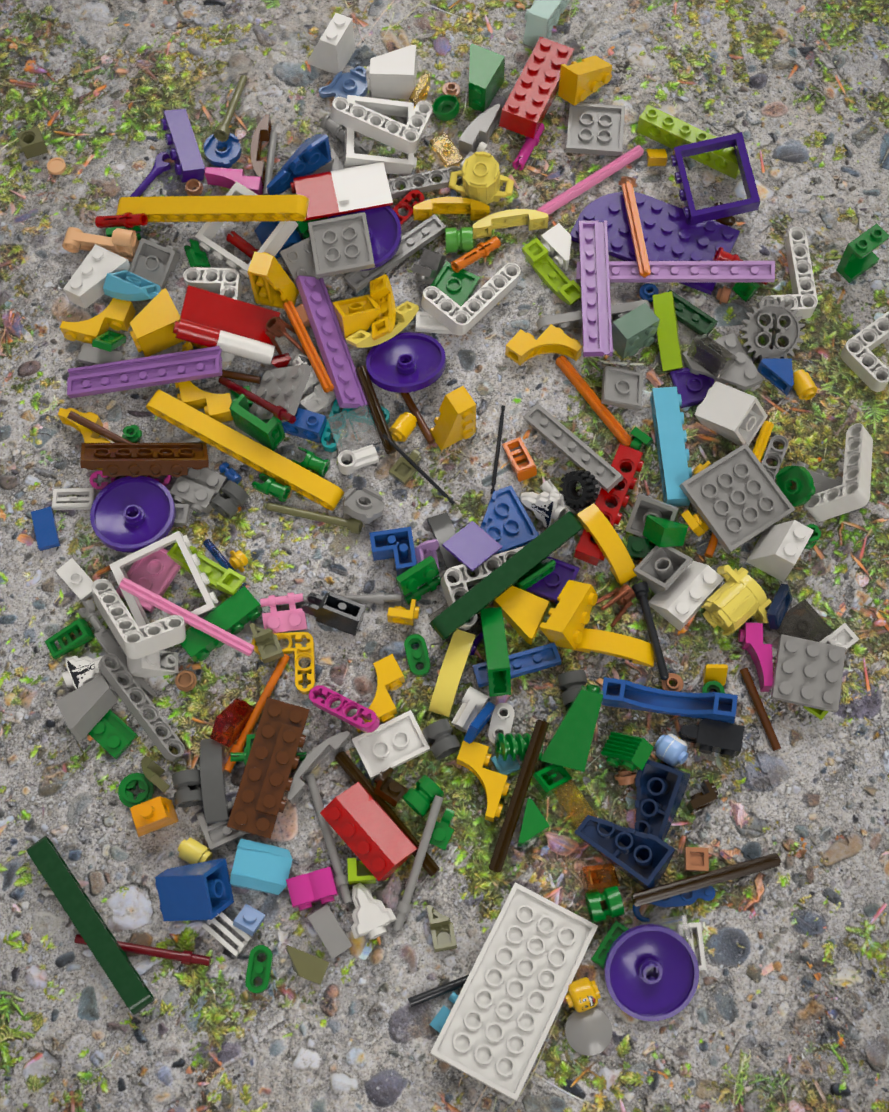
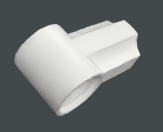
[338,444,379,475]
[451,686,490,733]

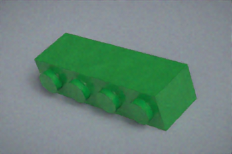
[180,586,263,664]

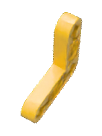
[251,632,316,694]

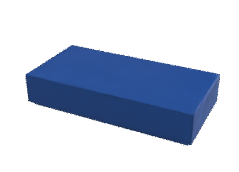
[31,506,61,551]
[464,701,495,744]

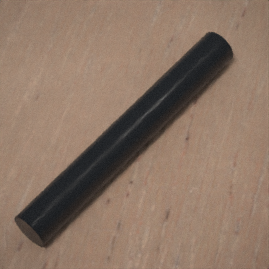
[408,974,469,1007]

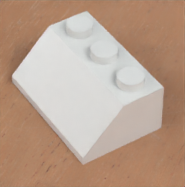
[649,561,724,631]

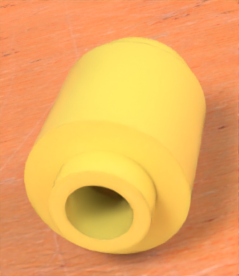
[177,837,213,864]

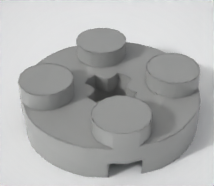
[343,487,385,524]

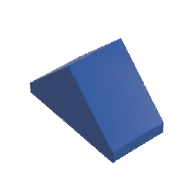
[757,358,794,395]

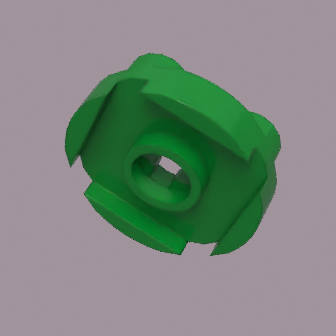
[775,466,816,507]

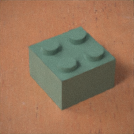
[612,303,660,359]

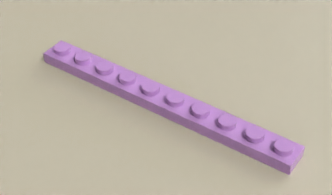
[576,261,775,283]

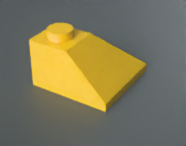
[332,294,381,339]

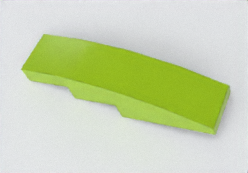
[652,291,683,372]

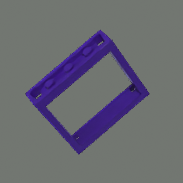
[670,132,760,225]

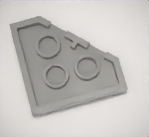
[681,332,763,391]

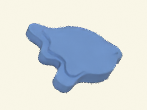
[319,66,368,99]

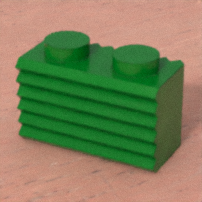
[601,732,654,772]

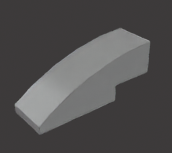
[458,104,501,155]

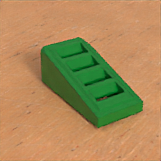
[44,618,95,660]

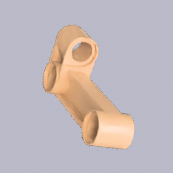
[62,227,139,262]

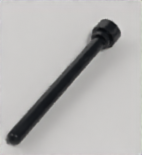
[631,582,669,680]

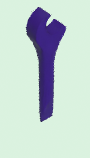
[130,152,171,197]

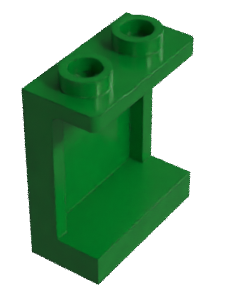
[836,224,889,283]
[229,394,286,451]

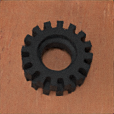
[559,470,599,509]

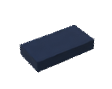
[767,584,793,630]

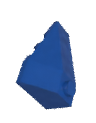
[266,134,332,195]

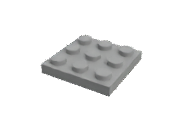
[566,103,625,156]
[308,212,375,278]
[249,364,312,424]
[770,634,846,713]

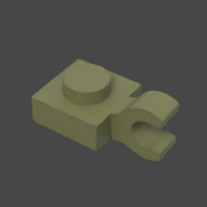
[389,449,422,485]

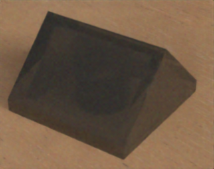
[687,334,737,379]

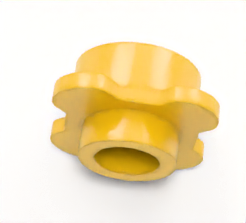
[229,550,248,572]

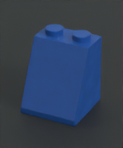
[155,858,234,921]

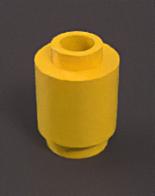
[793,369,818,400]
[389,412,417,442]

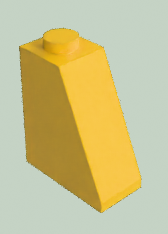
[493,585,549,645]

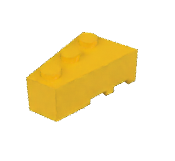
[558,55,612,106]
[247,251,299,309]
[430,386,476,451]
[539,580,598,650]

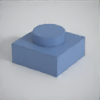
[233,904,265,937]

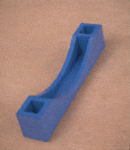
[601,677,738,724]

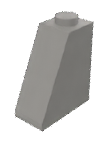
[56,674,118,742]

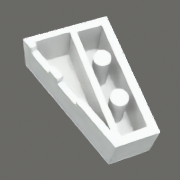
[63,244,130,309]

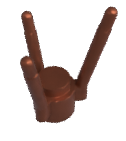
[265,317,307,356]
[596,584,636,628]

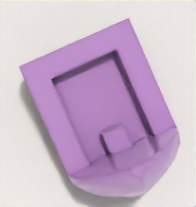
[415,539,439,570]

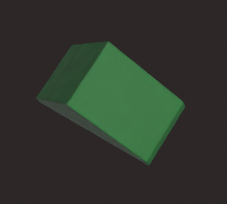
[642,515,689,548]
[531,764,572,799]
[518,798,550,847]

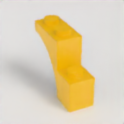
[59,298,136,344]
[505,324,582,366]
[175,381,233,423]
[57,408,111,470]
[355,654,405,733]
[457,739,510,822]

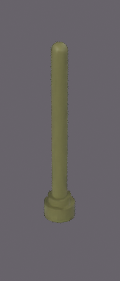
[214,75,247,142]
[266,503,363,534]

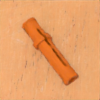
[451,236,501,273]

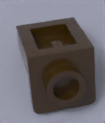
[373,767,408,807]
[687,779,718,814]

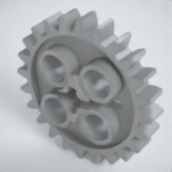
[739,299,805,362]

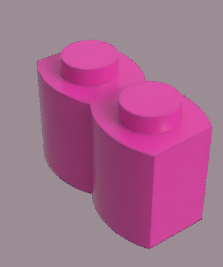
[286,867,339,911]

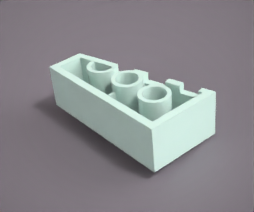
[523,0,570,47]

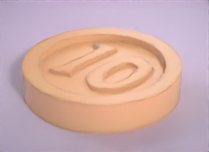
[47,157,66,175]

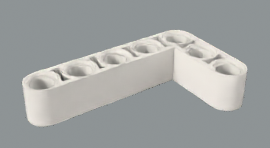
[330,97,433,154]
[760,227,818,321]
[421,263,521,336]
[183,267,242,362]
[841,311,889,392]
[804,423,873,522]
[440,546,524,631]
[91,579,186,659]

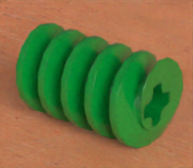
[495,733,543,761]

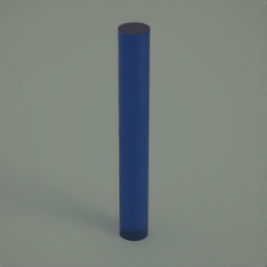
[203,539,247,589]

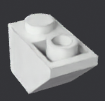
[541,223,571,272]
[127,650,179,678]

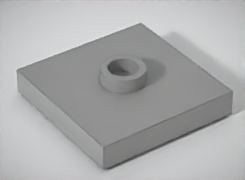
[601,365,643,411]

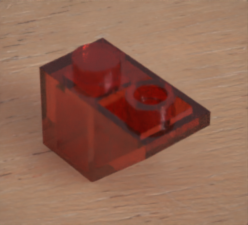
[210,698,255,748]

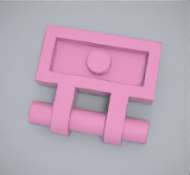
[260,592,308,633]

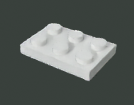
[352,710,430,780]

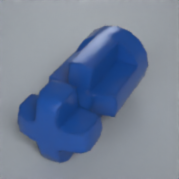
[219,462,242,484]

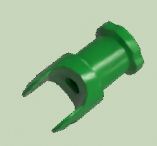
[291,447,330,477]
[252,473,291,502]

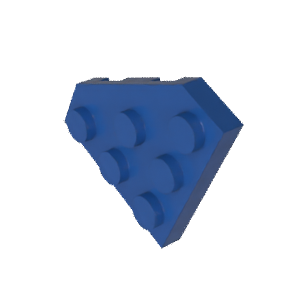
[480,485,539,555]

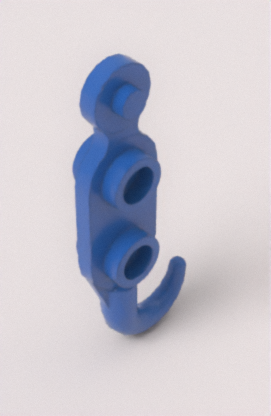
[633,886,715,922]

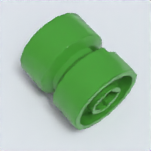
[445,227,473,253]

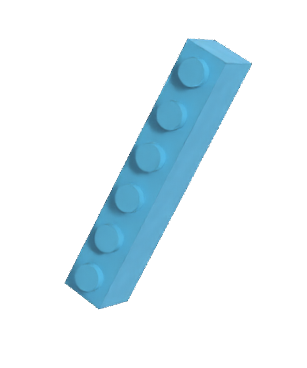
[650,387,692,507]

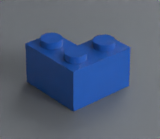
[369,527,417,576]

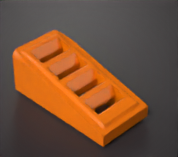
[502,437,537,482]

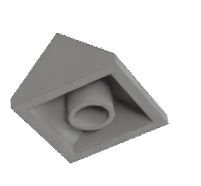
[625,493,679,539]
[634,545,693,593]

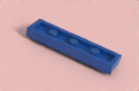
[472,642,561,688]

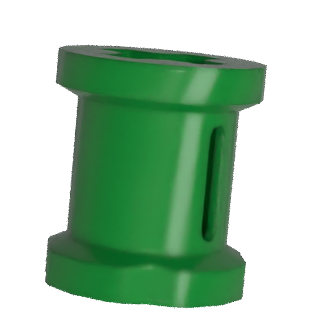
[804,524,821,549]

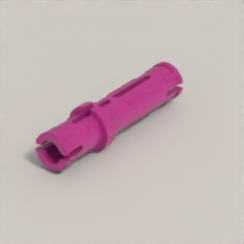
[512,123,545,171]

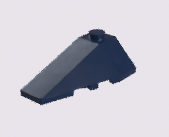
[635,759,691,841]
[574,815,675,889]

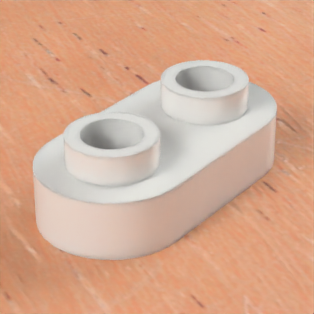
[488,703,515,746]

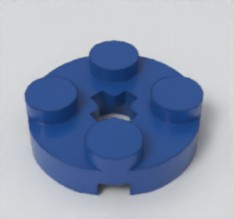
[204,133,242,168]

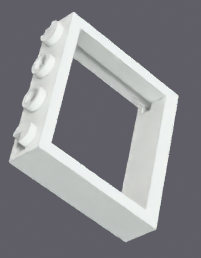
[344,95,417,176]
[195,181,298,278]
[109,531,218,627]

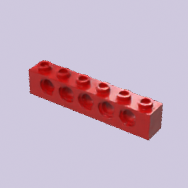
[574,444,644,566]

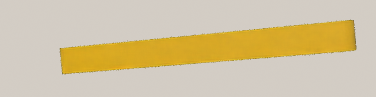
[116,195,309,222]
[146,390,344,511]

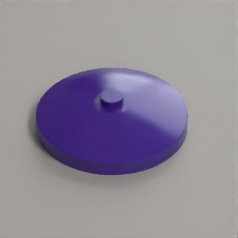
[328,206,402,271]
[366,332,446,393]
[90,476,176,553]
[604,924,699,1021]

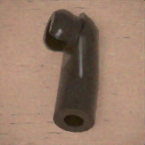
[714,202,736,226]

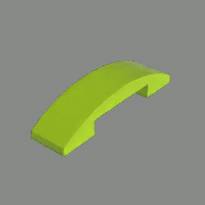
[521,238,581,306]
[167,542,246,595]

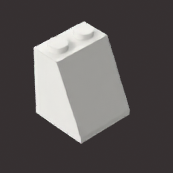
[307,13,356,75]
[366,45,417,100]
[694,381,768,446]
[746,520,814,582]

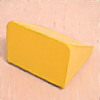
[646,149,668,166]
[703,664,728,686]

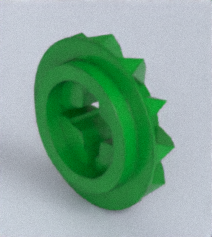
[118,773,155,808]

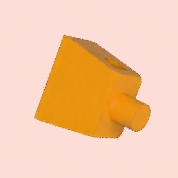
[130,796,179,837]

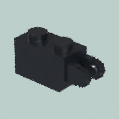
[302,592,366,636]
[678,718,745,758]

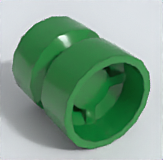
[402,774,444,818]
[585,885,625,923]

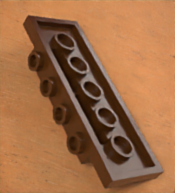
[80,443,209,478]
[227,697,310,840]

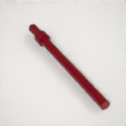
[219,376,296,424]
[75,934,211,966]

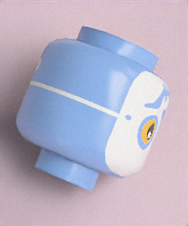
[654,733,689,767]

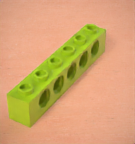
[637,105,748,179]

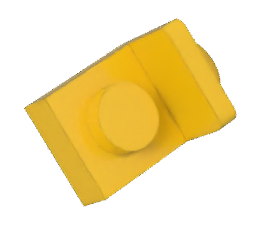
[681,510,710,537]
[387,599,420,626]

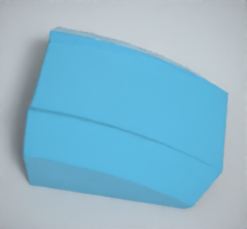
[103,270,161,301]
[230,839,293,895]

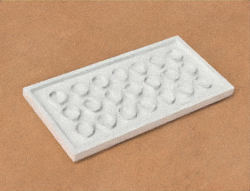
[430,882,598,1102]

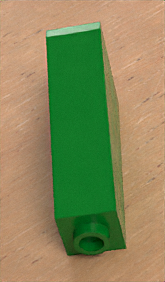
[480,607,511,697]
[541,684,604,772]

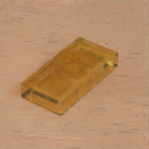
[409,72,430,108]
[430,132,465,167]
[553,780,597,828]

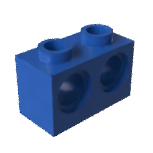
[282,408,327,444]

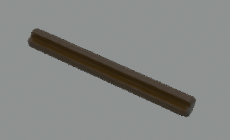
[355,365,396,454]

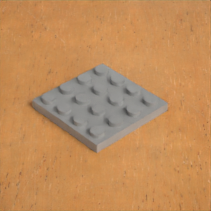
[679,443,795,554]

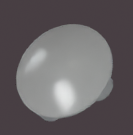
[565,1007,612,1056]

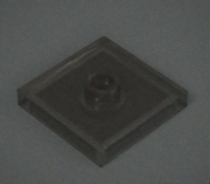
[776,599,833,642]

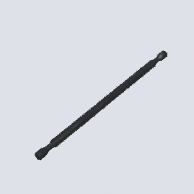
[490,405,505,494]
[382,433,455,505]

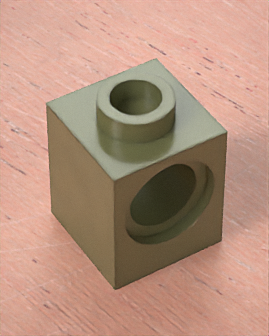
[16,127,48,159]

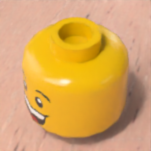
[565,977,601,1013]

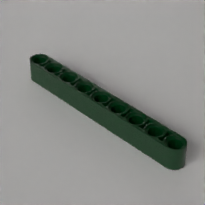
[429,511,583,640]
[26,836,155,1015]

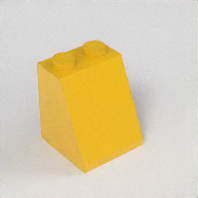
[129,288,184,357]

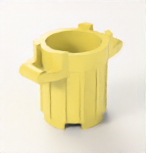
[449,151,514,205]
[701,565,771,636]

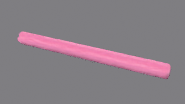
[537,145,644,215]
[119,578,255,656]

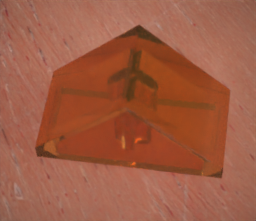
[579,864,620,893]

